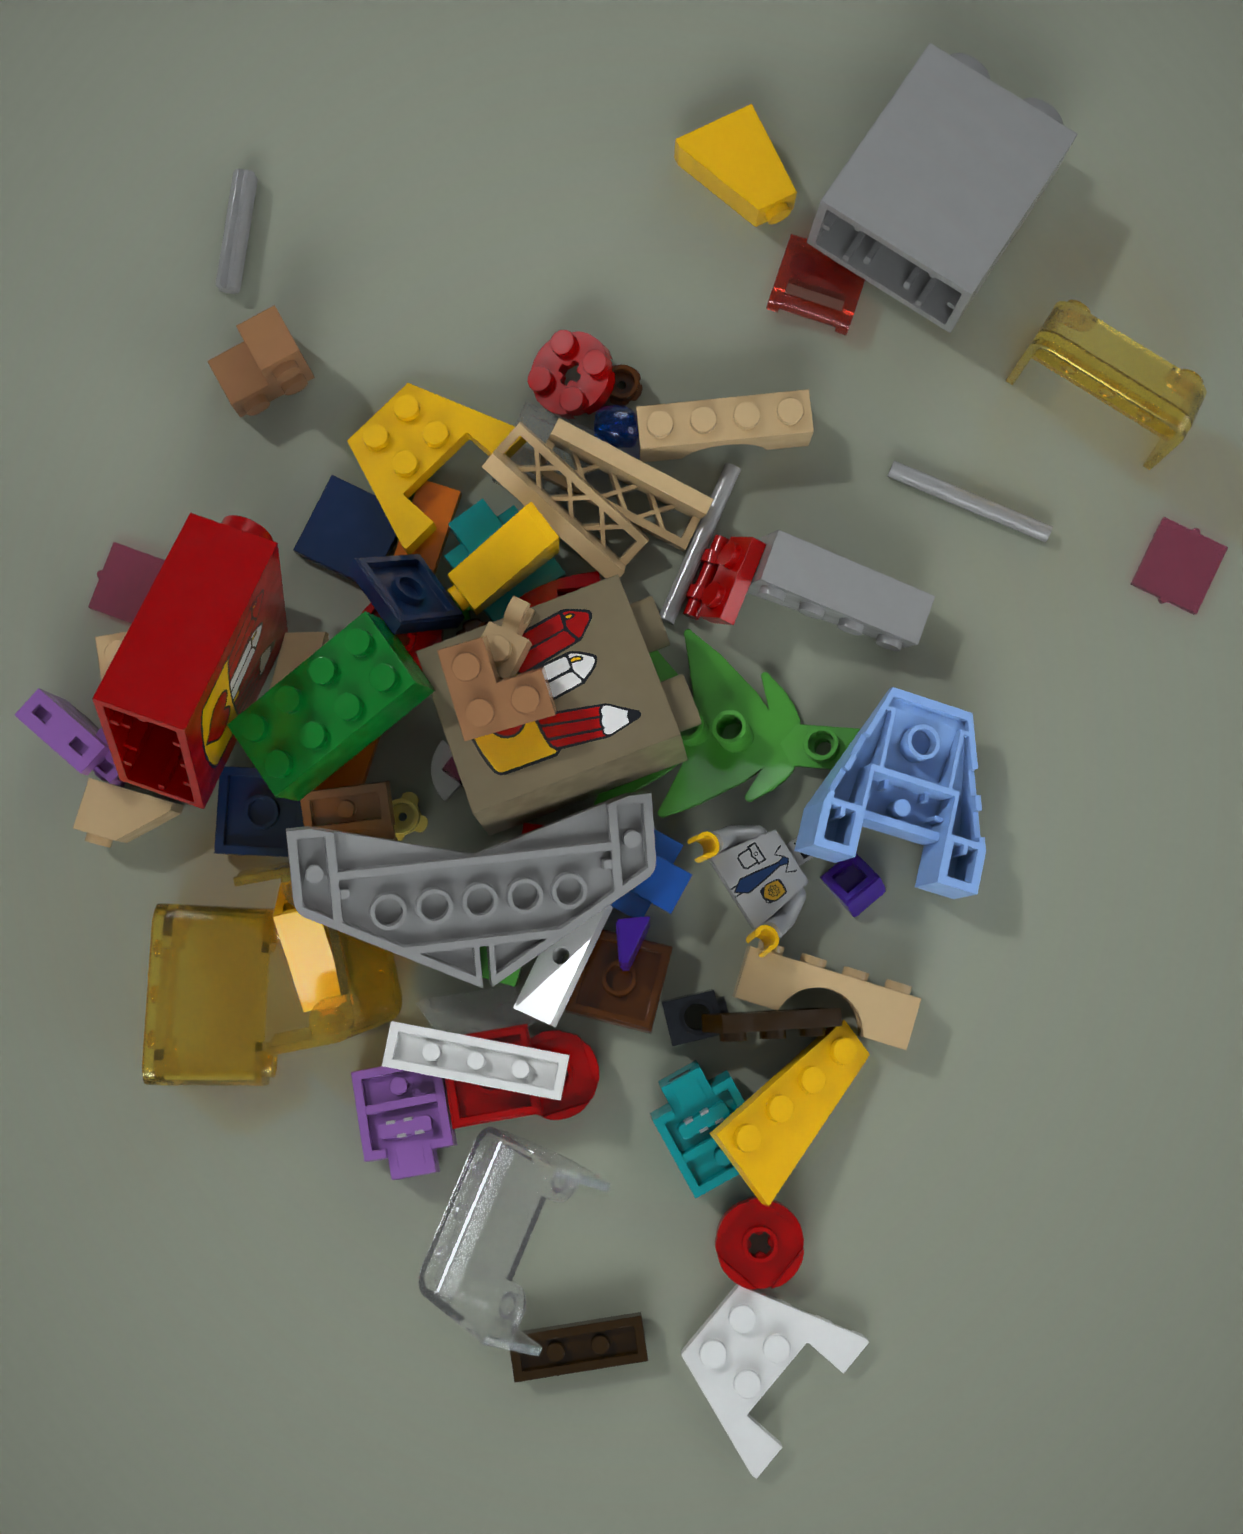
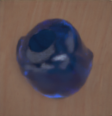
[593,405,639,449]

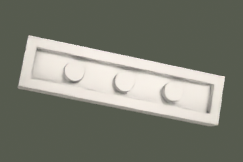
[382,1021,570,1101]

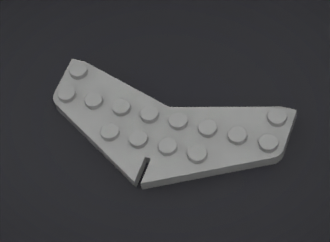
[286,791,656,988]

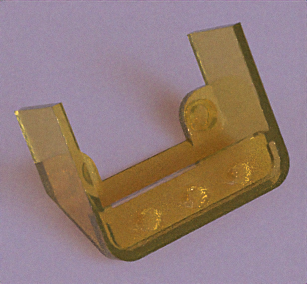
[1006,299,1207,470]
[233,862,403,1056]

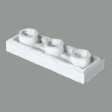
[513,905,613,1028]

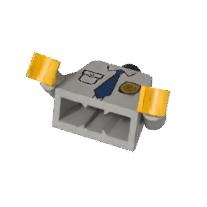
[687,825,814,957]

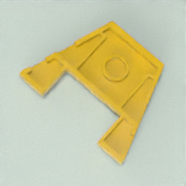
[347,383,527,555]

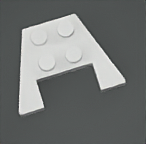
[681,1284,869,1479]

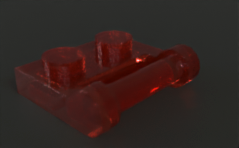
[766,234,865,336]

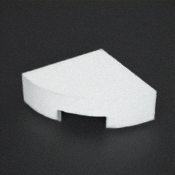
[431,740,462,802]

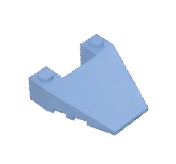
[794,687,986,899]

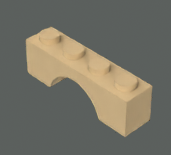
[636,389,814,462]
[732,940,921,1050]

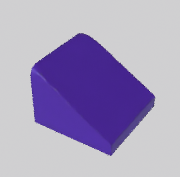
[820,853,886,917]
[615,916,651,971]

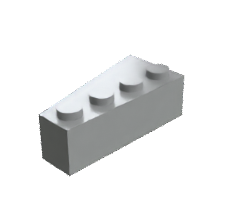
[747,530,935,651]

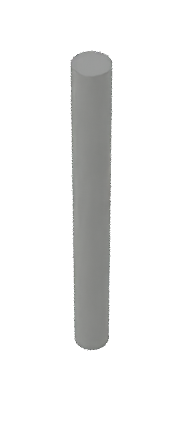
[887,461,1053,542]
[660,463,741,625]

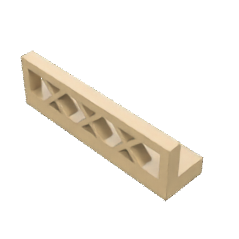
[532,418,714,551]
[481,421,649,579]

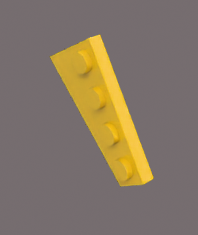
[709,1020,870,1206]

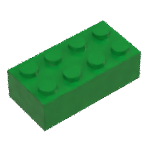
[227,611,436,801]

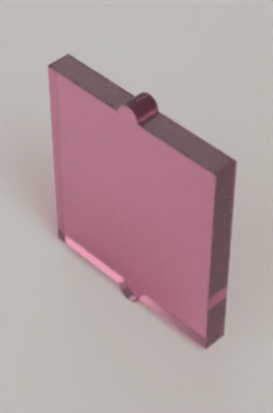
[1130,517,1228,615]
[88,542,165,623]

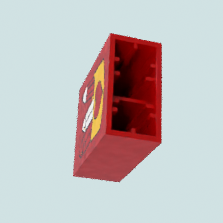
[92,513,288,809]

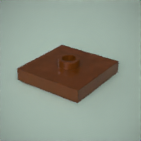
[565,929,673,1034]

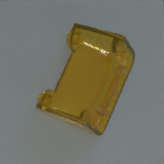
[142,903,281,1086]

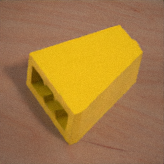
[674,104,797,227]
[447,502,559,615]
[273,881,349,1012]

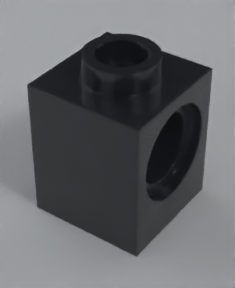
[661,989,728,1046]

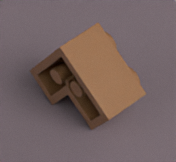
[207,305,315,418]
[437,635,557,741]

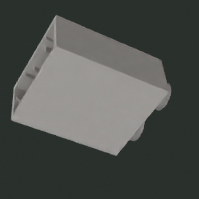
[807,43,1078,333]

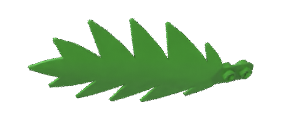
[594,629,860,818]

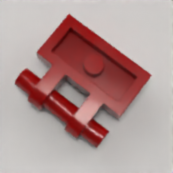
[683,535,767,625]

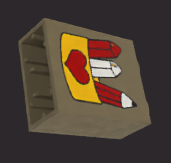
[416,574,702,836]

